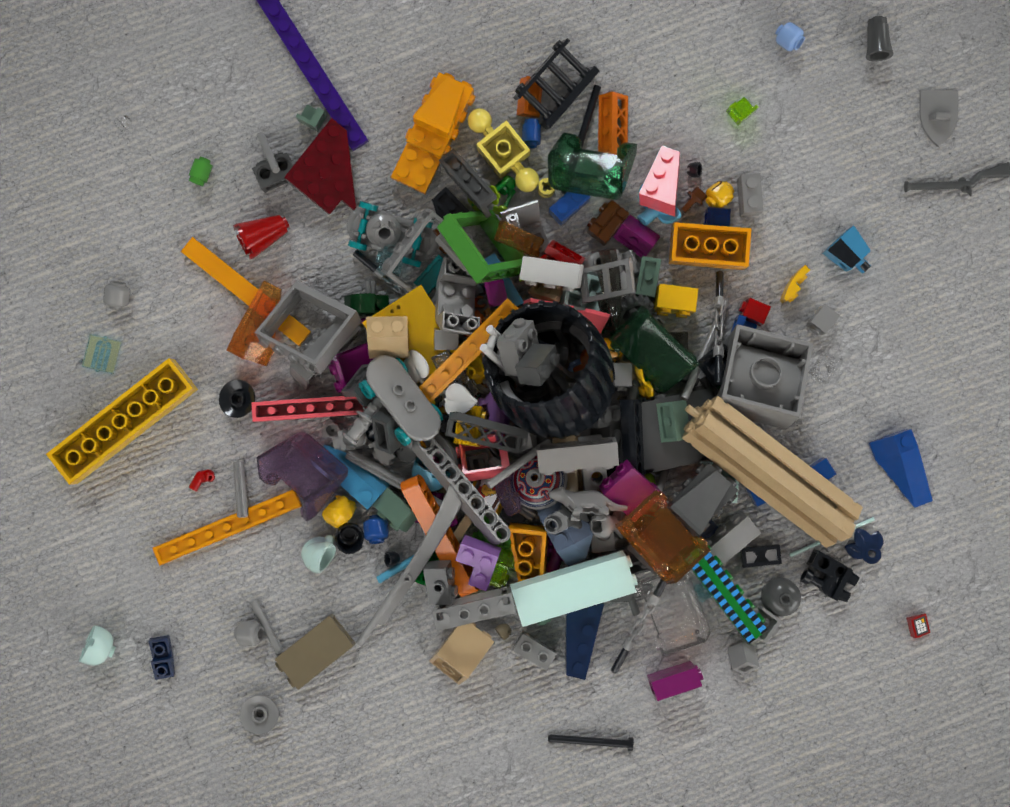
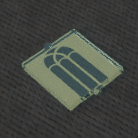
[82,334,121,374]

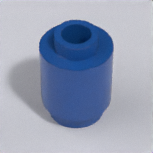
[522,119,541,149]

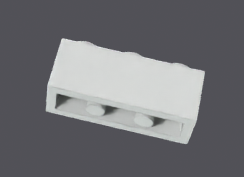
[520,256,584,292]

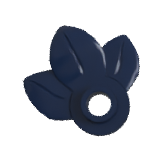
[845,528,884,564]

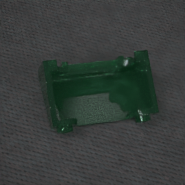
[548,132,637,200]
[609,305,700,393]

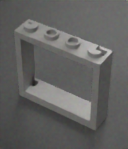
[381,208,483,306]
[254,280,361,375]
[432,585,516,631]

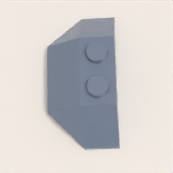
[537,502,593,567]

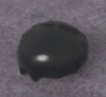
[335,523,364,554]

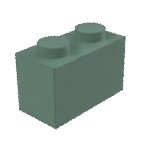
[373,487,417,532]

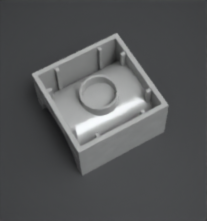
[717,324,813,430]

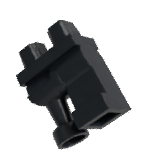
[800,549,860,602]

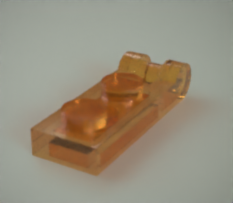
[494,221,544,258]

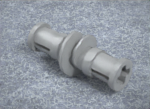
[342,396,385,445]

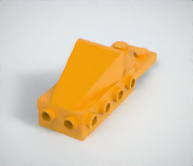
[391,72,476,195]

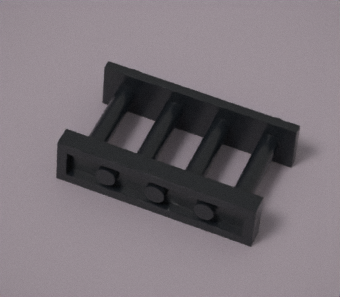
[513,38,600,129]

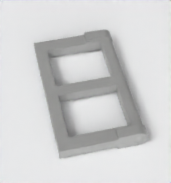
[581,257,635,303]

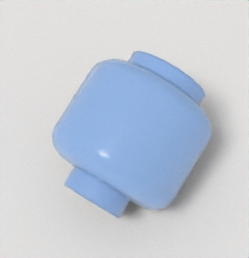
[775,22,805,51]

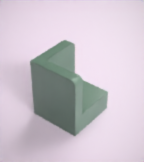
[296,105,327,132]

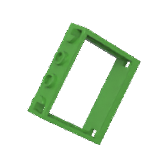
[437,210,525,284]

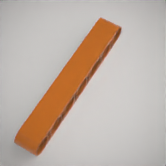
[400,474,480,597]

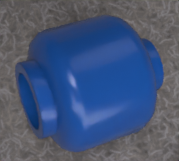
[363,515,389,544]

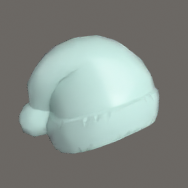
[301,535,336,573]

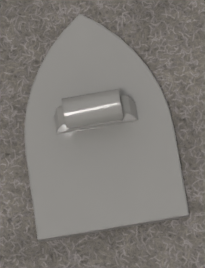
[919,90,958,147]

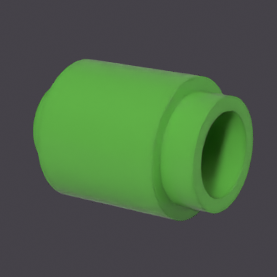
[188,156,213,186]

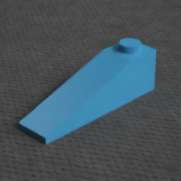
[312,444,391,510]

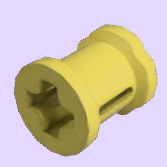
[538,178,555,198]

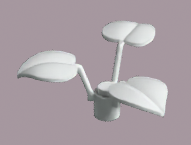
[404,350,477,414]

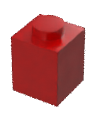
[738,298,771,326]

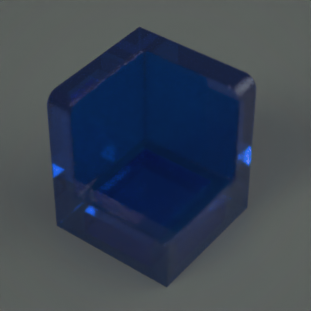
[704,207,731,227]

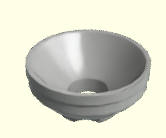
[366,212,401,248]

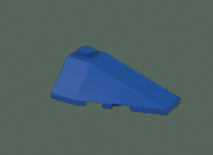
[869,429,933,508]

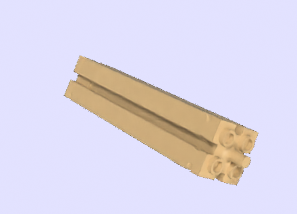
[682,395,863,548]

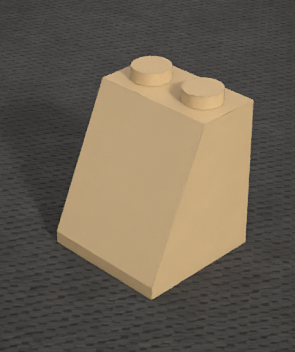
[366,316,409,359]
[429,623,494,685]

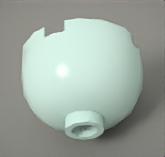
[79,625,116,666]

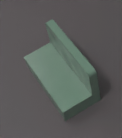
[636,256,662,298]
[656,400,689,443]

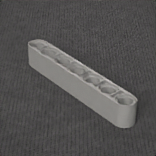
[412,438,511,545]

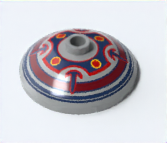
[510,456,568,510]

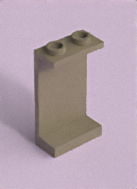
[274,613,356,690]

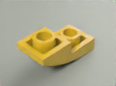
[780,265,810,304]

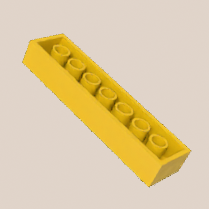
[46,358,198,485]

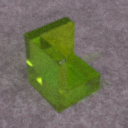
[726,97,759,126]

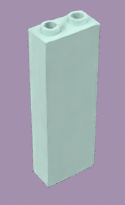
[510,550,638,627]

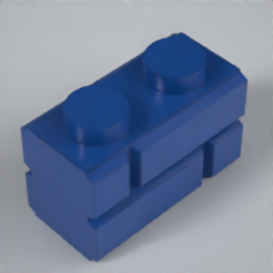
[548,183,590,226]

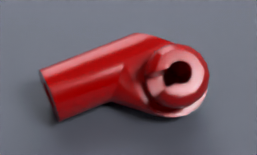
[189,469,215,491]

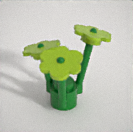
[467,175,516,218]

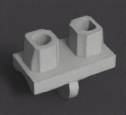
[332,430,367,450]

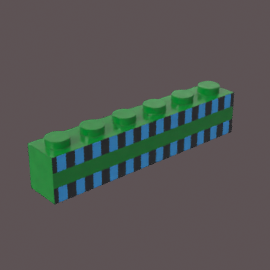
[679,537,768,644]

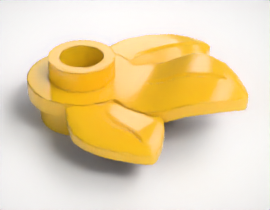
[635,365,654,400]

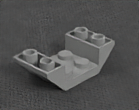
[435,256,480,335]

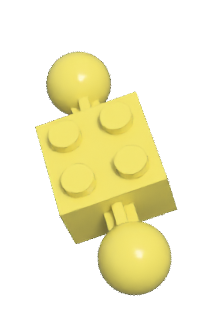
[468,108,539,192]

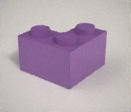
[455,535,502,591]

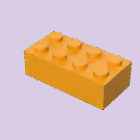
[668,222,752,270]

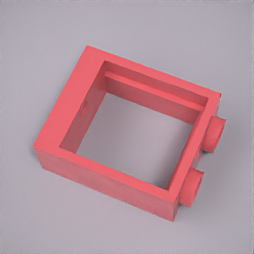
[456,434,510,482]

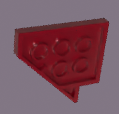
[284,118,356,215]

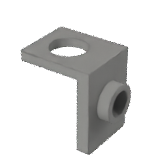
[758,605,782,642]

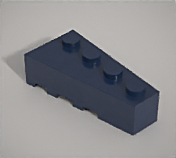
[565,603,604,680]

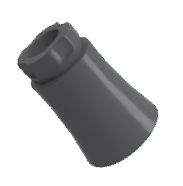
[866,16,894,61]

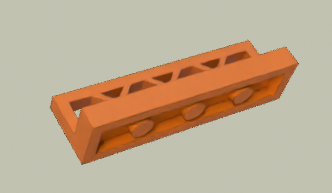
[598,91,628,172]

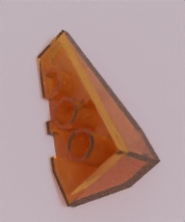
[226,281,282,366]

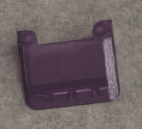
[257,432,348,521]

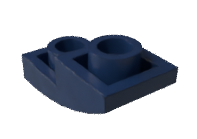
[148,635,175,680]

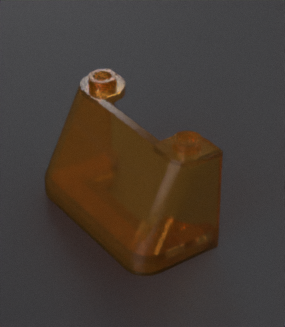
[615,490,711,584]

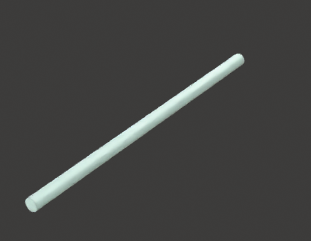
[789,517,875,557]

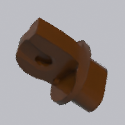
[681,187,707,213]

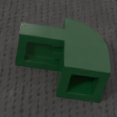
[344,293,389,316]

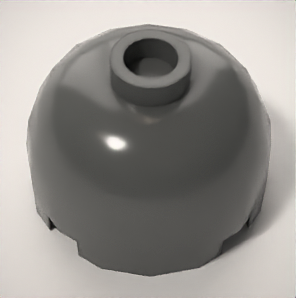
[761,577,801,617]

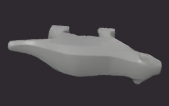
[549,487,628,521]

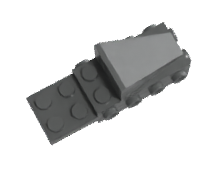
[627,463,739,576]

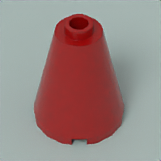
[233,215,289,260]

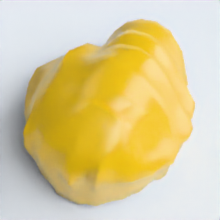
[322,495,356,528]

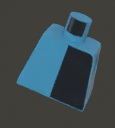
[822,225,871,274]

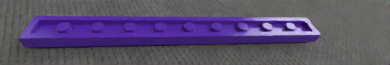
[256,0,369,151]

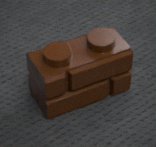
[587,200,629,246]

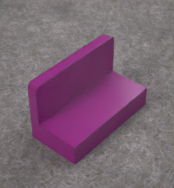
[613,215,660,258]
[484,279,507,308]

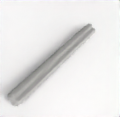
[345,450,443,507]

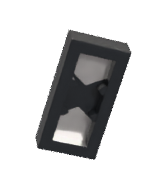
[740,544,782,568]

